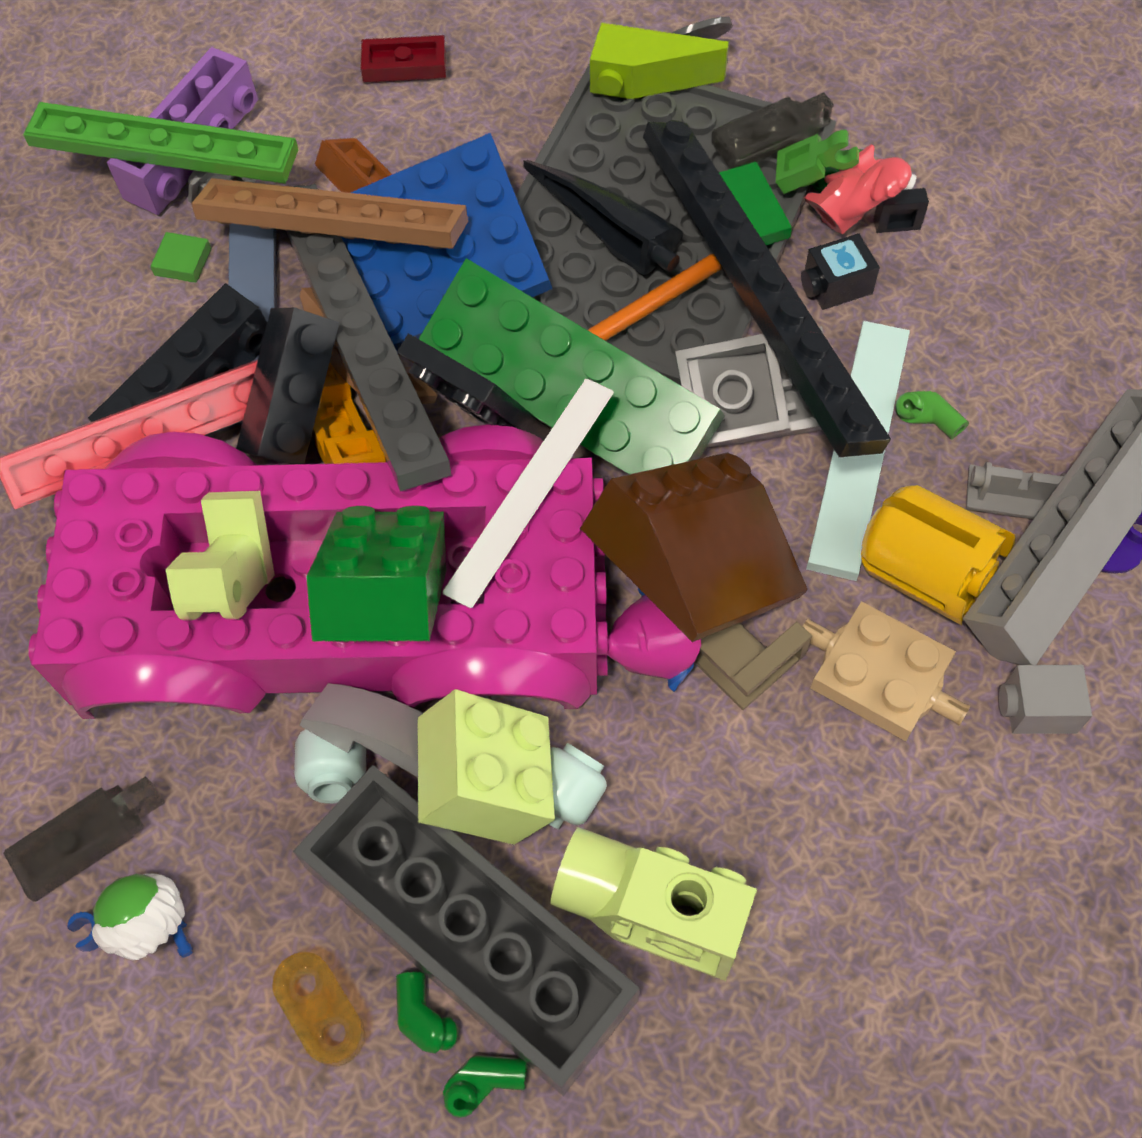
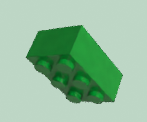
[306,505,447,641]

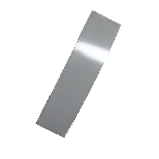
[299,683,423,777]

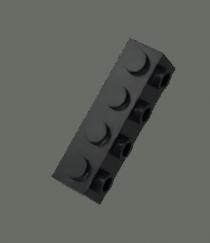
[88,283,267,422]

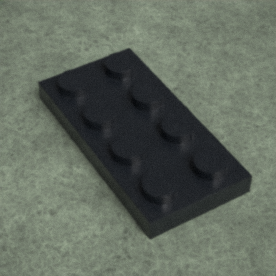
[397,333,551,440]

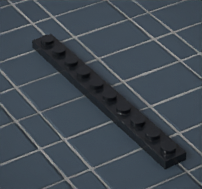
[643,120,891,457]

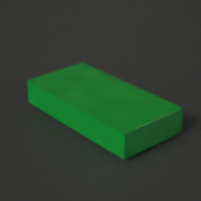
[719,162,792,245]

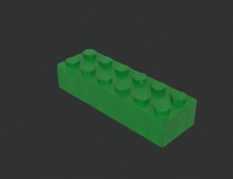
[419,258,725,474]

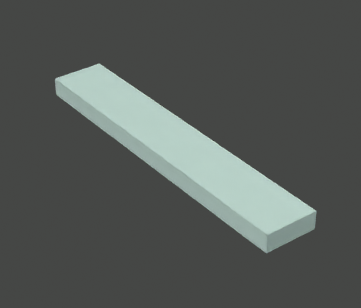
[806,321,910,581]

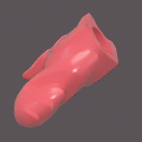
[804,144,912,234]

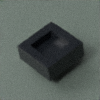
[873,188,929,233]

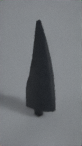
[523,160,683,276]

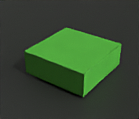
[150,232,211,283]

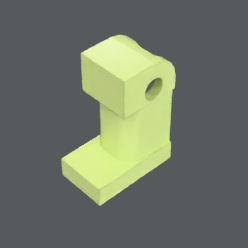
[165,491,275,620]

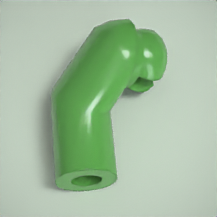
[896,391,969,440]

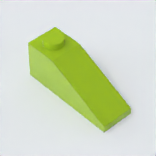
[590,22,729,99]

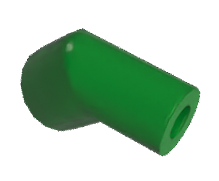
[396,972,459,1053]

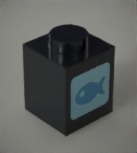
[801,233,880,310]

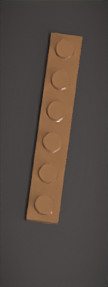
[191,178,468,249]

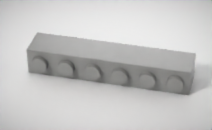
[963,389,1142,665]

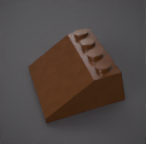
[580,452,808,642]

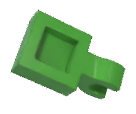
[775,130,859,194]

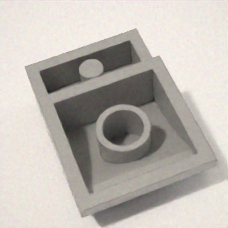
[675,326,823,447]

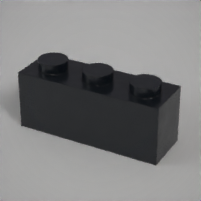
[236,307,340,465]

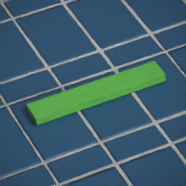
[23,102,299,184]

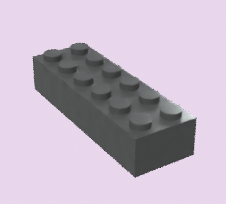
[293,765,640,1096]

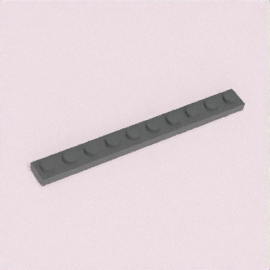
[286,184,452,491]

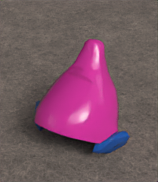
[607,588,701,692]

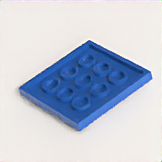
[341,132,553,353]

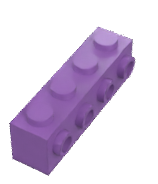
[107,47,258,215]

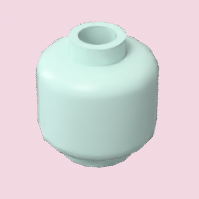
[294,729,366,803]
[549,743,607,830]

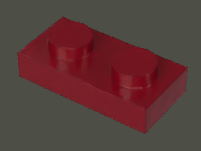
[361,35,446,82]

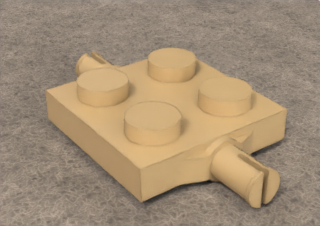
[803,601,970,741]

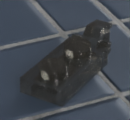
[711,93,834,169]
[3,777,166,902]

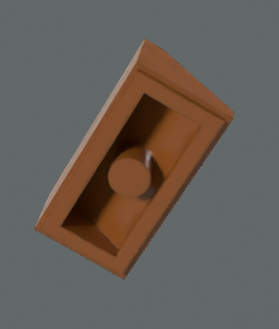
[315,138,393,193]

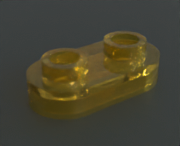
[272,952,365,1067]

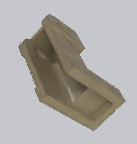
[694,621,812,711]

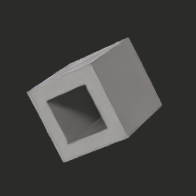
[999,665,1092,734]

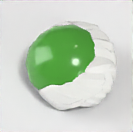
[92,873,185,960]

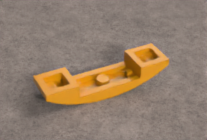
[312,363,386,464]

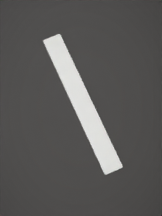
[443,379,614,608]

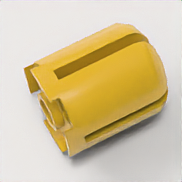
[861,485,1016,625]

